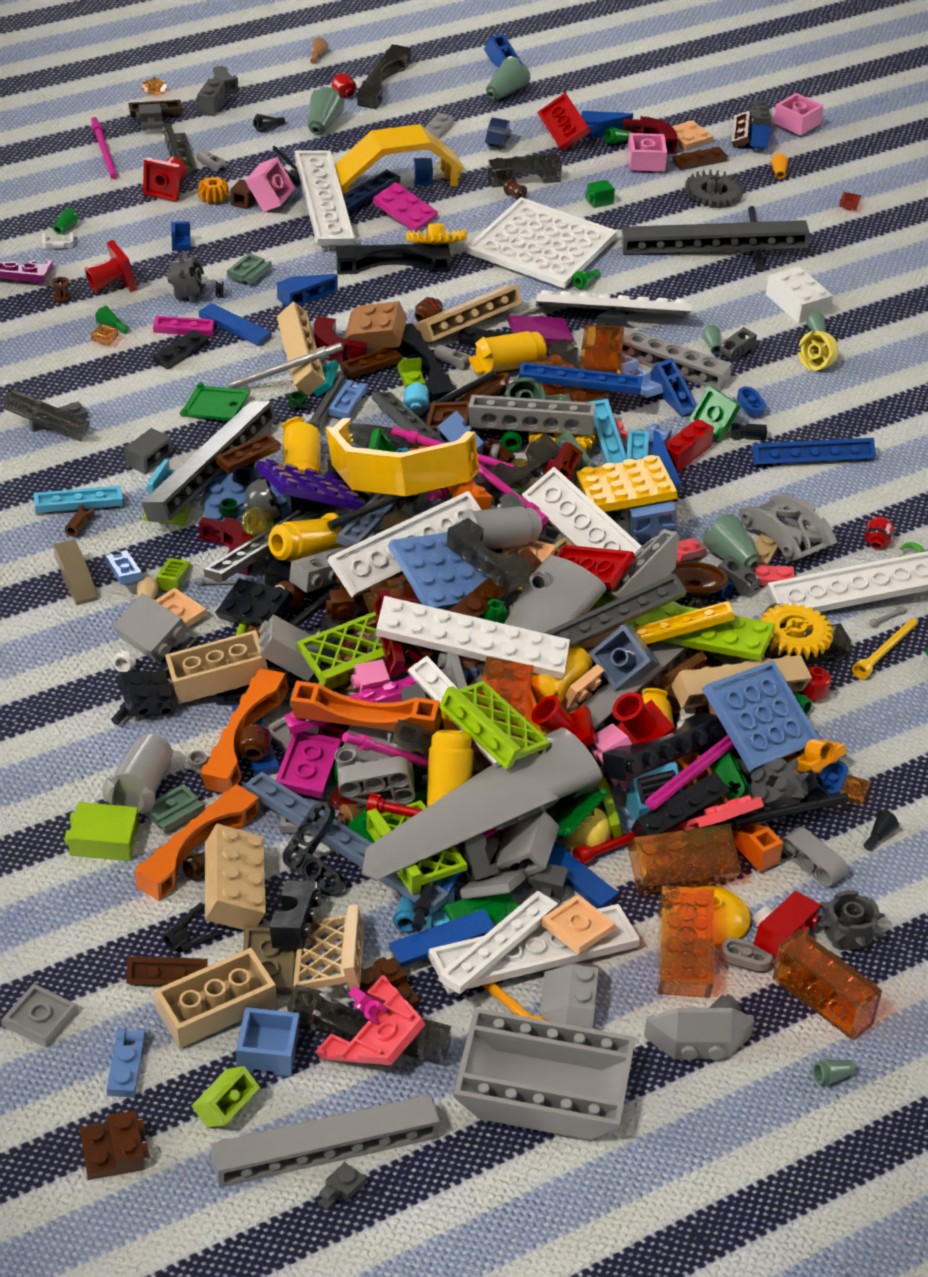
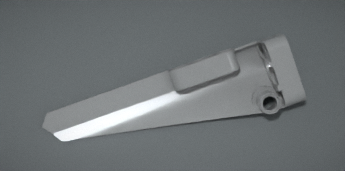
[470,555,606,685]
[334,634,415,805]
[361,727,602,881]

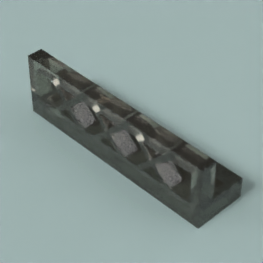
[164,123,197,175]
[4,389,90,441]

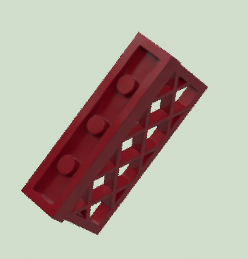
[374,589,443,677]

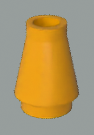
[771,153,788,179]

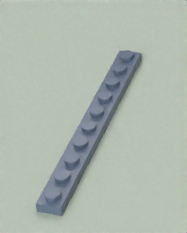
[245,772,449,914]

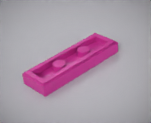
[153,316,215,337]

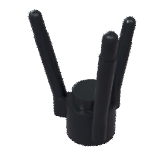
[272,146,301,187]
[162,902,223,952]

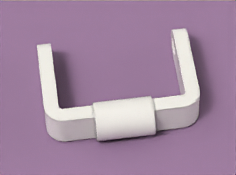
[43,232,74,249]

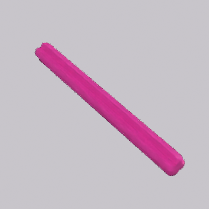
[645,735,734,810]

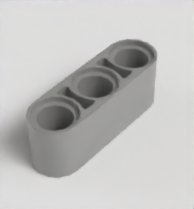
[781,827,849,887]

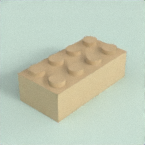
[165,630,268,704]
[205,824,266,930]
[154,948,277,1049]

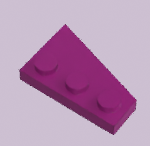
[0,260,53,284]

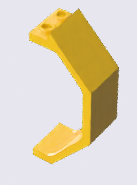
[334,124,465,195]
[326,418,480,496]

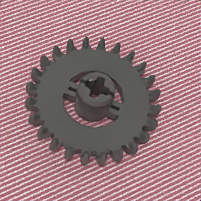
[685,169,744,207]

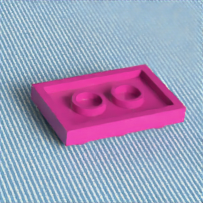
[372,182,438,232]
[276,731,341,798]

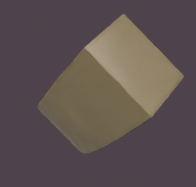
[53,539,98,605]

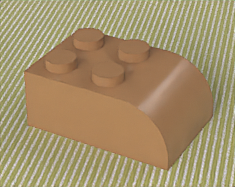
[344,301,407,350]

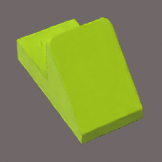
[397,358,425,389]

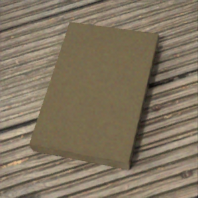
[243,927,296,995]

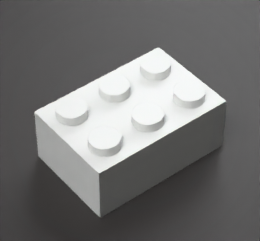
[766,266,833,324]

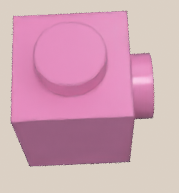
[351,659,390,693]

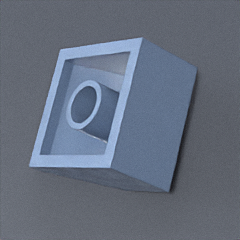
[588,624,660,691]

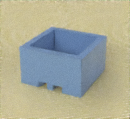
[437,411,484,454]
[628,500,677,546]
[236,1007,299,1077]

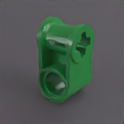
[710,752,750,799]

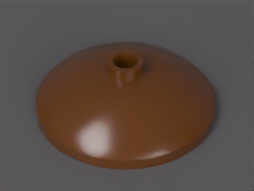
[456,373,510,402]
[671,561,728,598]

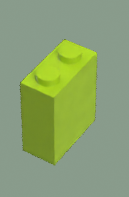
[65,802,139,861]

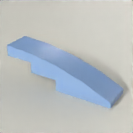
[600,350,663,398]

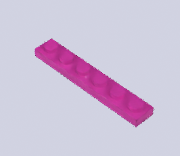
[284,676,417,735]

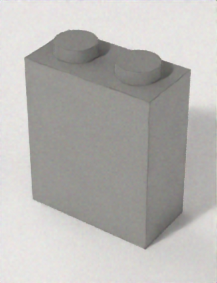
[112,593,188,663]
[258,615,321,681]
[494,810,560,877]

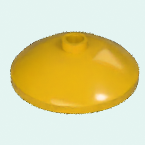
[674,886,751,947]

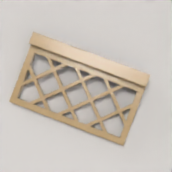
[293,904,364,992]

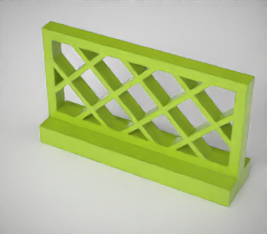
[296,612,408,690]
[439,681,550,769]
[367,800,467,895]

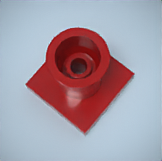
[143,157,187,202]
[84,240,137,292]
[612,692,676,744]
[531,695,596,747]

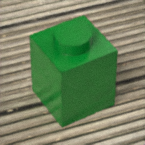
[585,180,615,208]

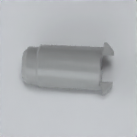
[460,506,542,551]
[102,734,172,813]

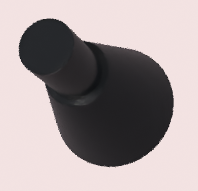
[253,114,285,132]
[863,811,899,851]

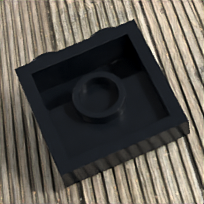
[118,672,178,716]

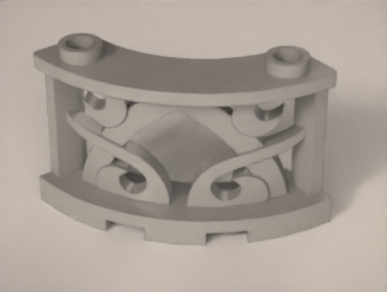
[739,493,838,562]

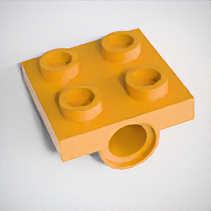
[783,739,847,773]

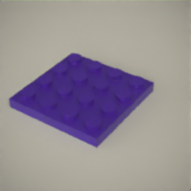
[256,459,365,510]

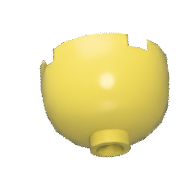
[799,331,839,370]
[563,807,612,850]

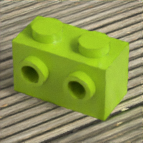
[191,1066,260,1128]

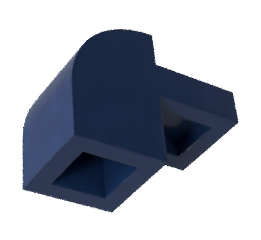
[485,117,511,148]

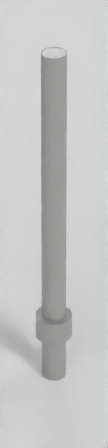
[227,342,344,388]

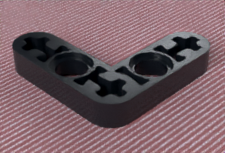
[282,802,346,895]

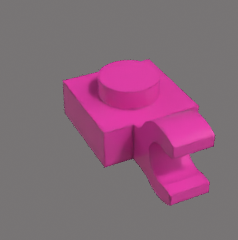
[348,985,387,1024]

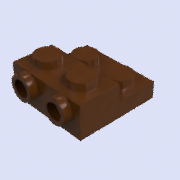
[426,401,470,433]
[325,587,376,634]
[347,957,420,1009]
[80,1111,149,1180]

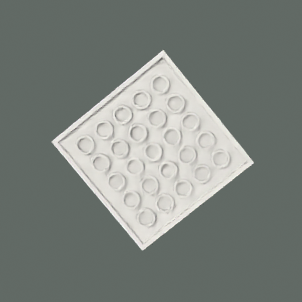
[466,197,617,288]

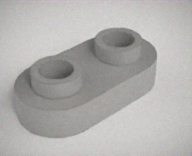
[720,937,773,971]

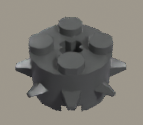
[167,251,206,304]
[751,758,809,811]
[817,890,885,950]

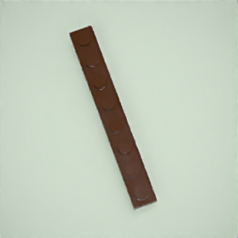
[412,547,542,658]

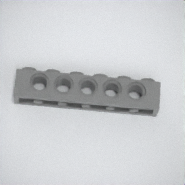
[613,327,732,391]
[469,395,596,436]
[289,546,345,593]

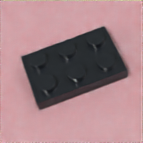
[215,579,294,628]

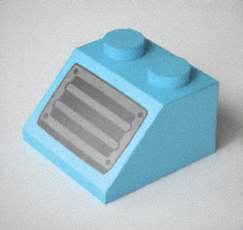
[625,761,683,822]

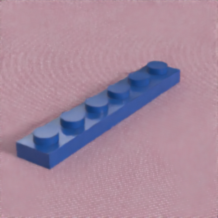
[519,362,643,395]
[752,438,876,465]

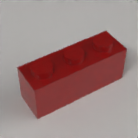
[665,418,714,473]
[753,890,822,959]

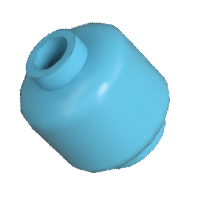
[403,383,430,409]

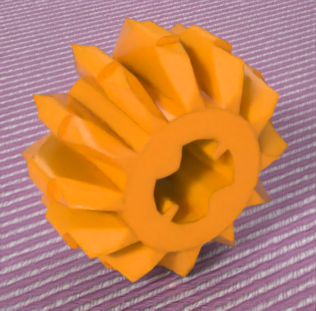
[198,176,229,204]

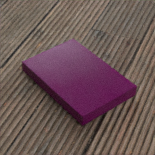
[507,315,574,346]

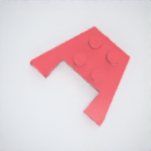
[669,795,764,836]
[315,975,426,1065]

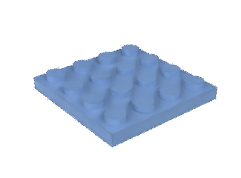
[205,471,292,525]
[388,530,509,611]
[702,660,820,772]

